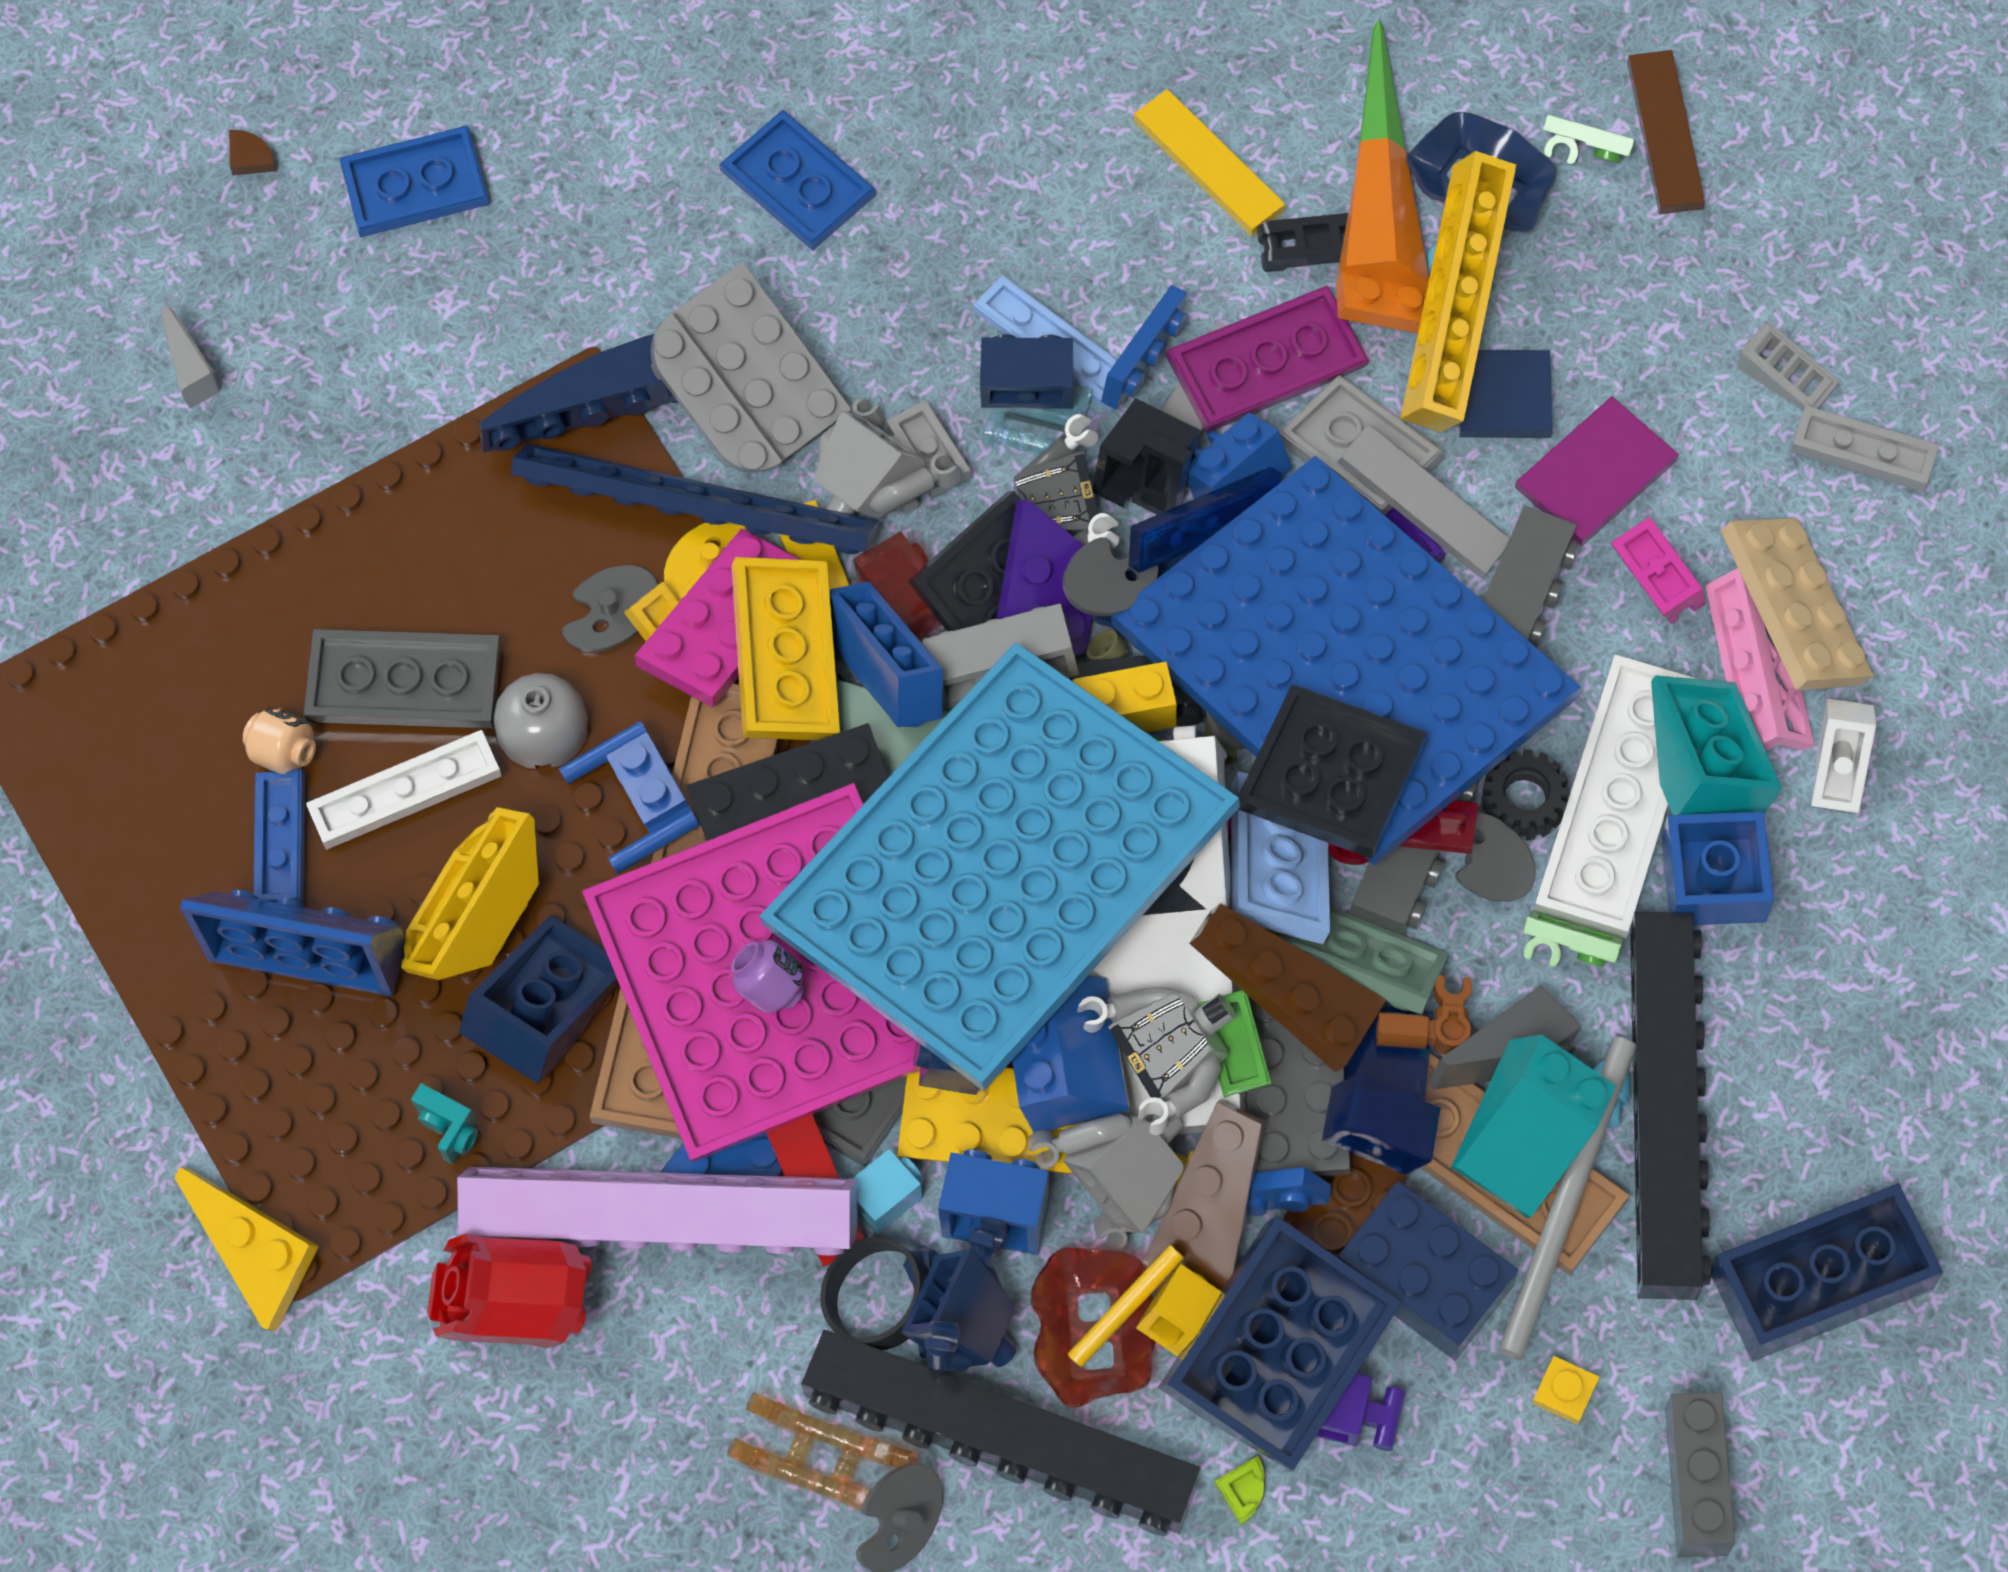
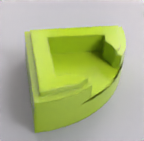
[1214,1456,1265,1527]

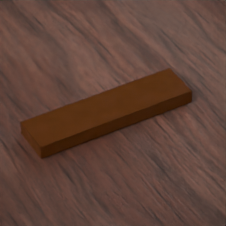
[1627,50,1705,215]

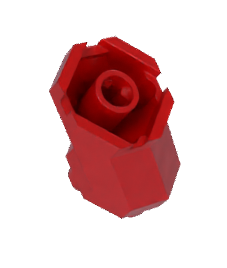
[427,1234,592,1348]

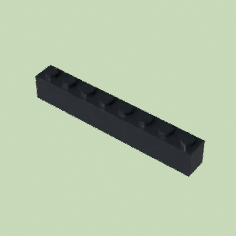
[1630,912,1711,1300]
[801,1329,1201,1536]

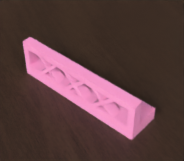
[1705,568,1815,752]

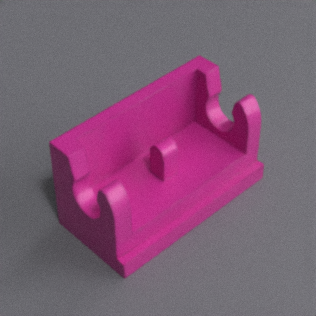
[1611,517,1706,624]

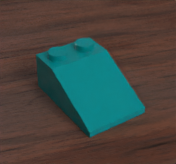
[1651,675,1782,815]
[1451,1034,1616,1218]

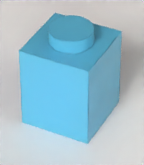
[852,1149,923,1235]

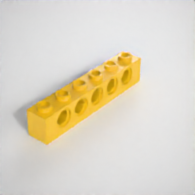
[1400,151,1516,432]

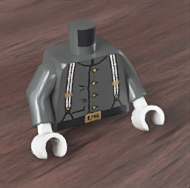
[1014,414,1119,548]

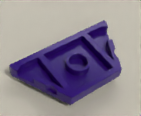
[997,500,1092,656]

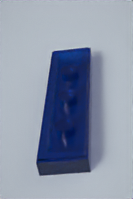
[1128,467,1281,573]

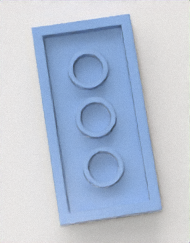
[1231,771,1330,944]

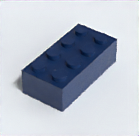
[1711,1183,1943,1362]

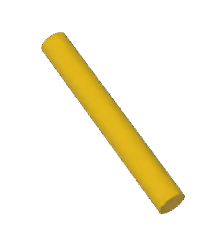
[1068,1244,1184,1368]

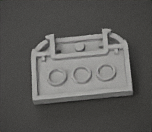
[651,262,851,472]

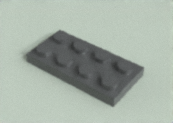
[303,629,501,729]
[1240,989,1351,1176]

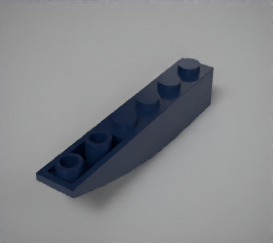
[479,334,678,453]

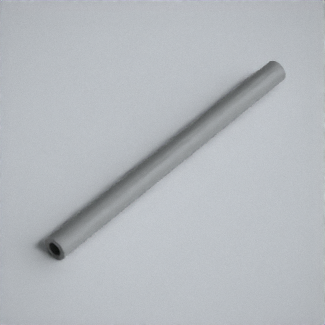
[1498,1037,1637,1360]

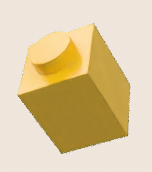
[1136,1264,1222,1357]

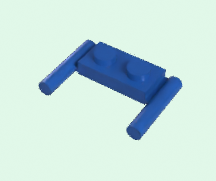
[559,720,700,874]

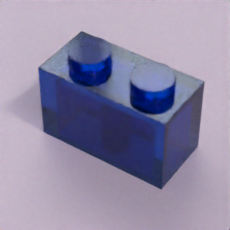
[1322,1073,1441,1175]

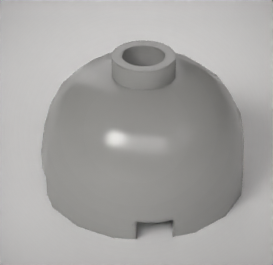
[494,673,588,769]

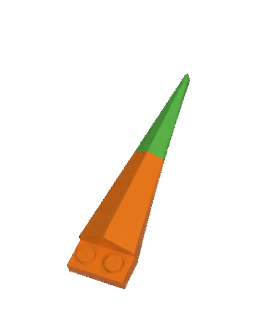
[1336,20,1429,334]

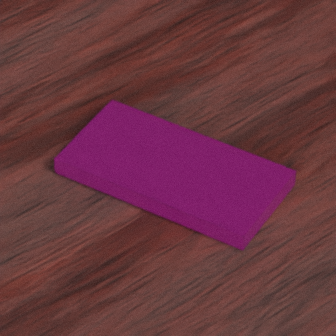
[1166,285,1369,433]

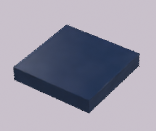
[1459,350,1552,438]

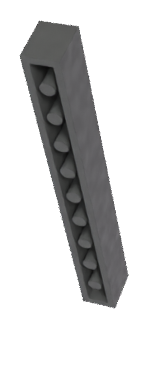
[1350,505,1580,936]

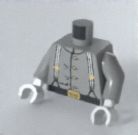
[1077,989,1236,1135]

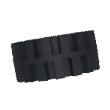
[1482,750,1569,841]

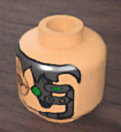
[243,707,316,774]

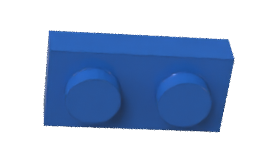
[1247,1167,1331,1216]

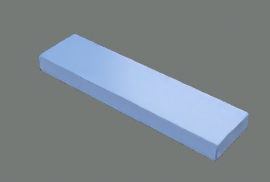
[973,275,1128,413]

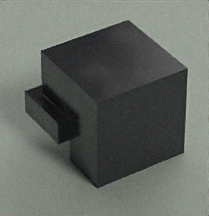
[1092,398,1200,522]

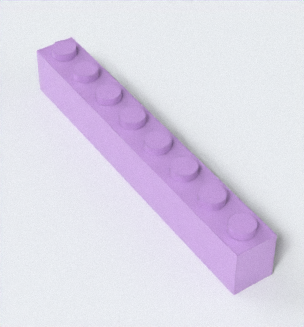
[457,1167,857,1256]

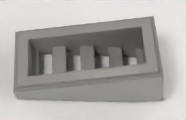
[160,306,220,409]
[1737,322,1839,411]

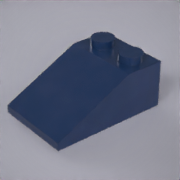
[459,915,618,1084]

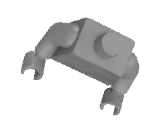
[815,398,961,518]
[1028,1112,1184,1250]

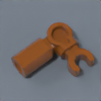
[1376,975,1472,1056]

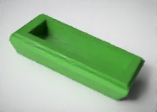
[1199,990,1272,1098]

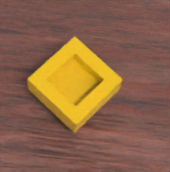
[624,582,679,641]
[1532,1356,1599,1425]

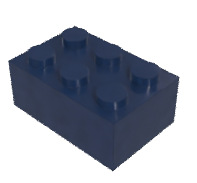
[1338,1181,1519,1361]

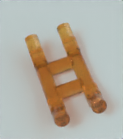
[726,1392,918,1511]

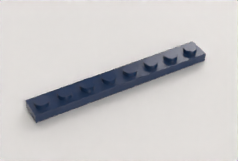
[511,444,879,554]

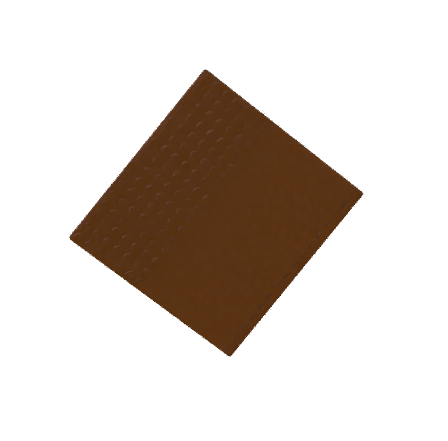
[0,347,812,1301]

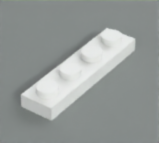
[306,730,501,850]

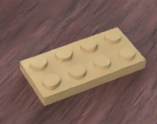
[1721,518,1874,691]

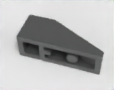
[1428,985,1582,1090]

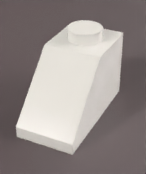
[1811,698,1876,813]

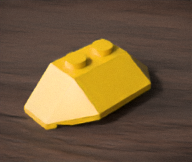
[401,807,539,980]

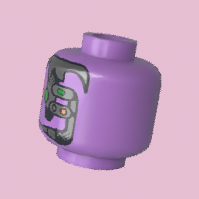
[731,940,805,1013]

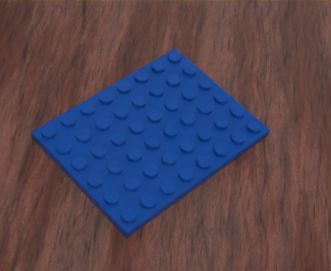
[1111,455,1581,866]

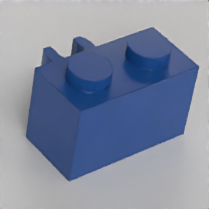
[1187,412,1293,525]

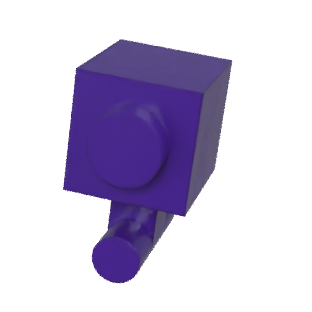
[1316,1368,1406,1451]

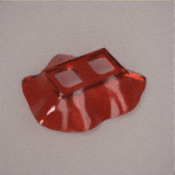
[1030,1247,1156,1408]

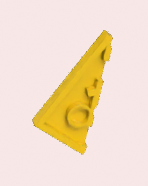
[174,1167,319,1331]

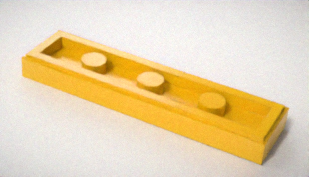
[1134,89,1285,237]

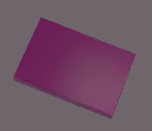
[1515,396,1679,547]

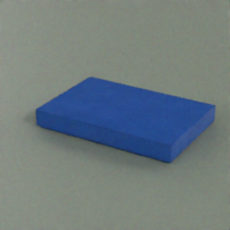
[719,110,876,251]
[339,125,490,238]

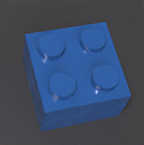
[1661,811,1774,925]
[938,1150,1050,1255]

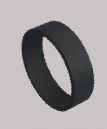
[820,1237,928,1351]

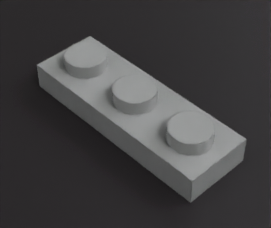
[1790,405,1939,492]

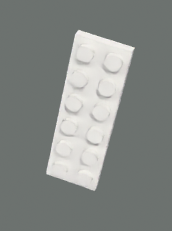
[1534,655,1697,939]

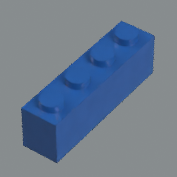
[829,582,943,728]

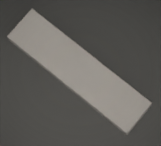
[1337,424,1510,578]

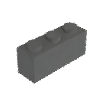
[1665,1392,1735,1558]

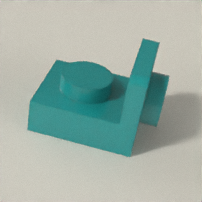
[411,1083,478,1165]

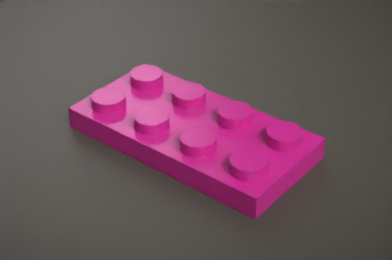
[635,528,801,708]

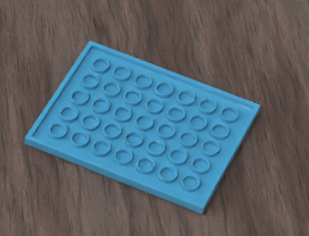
[759,642,1240,1091]

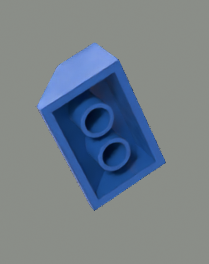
[1012,975,1130,1133]

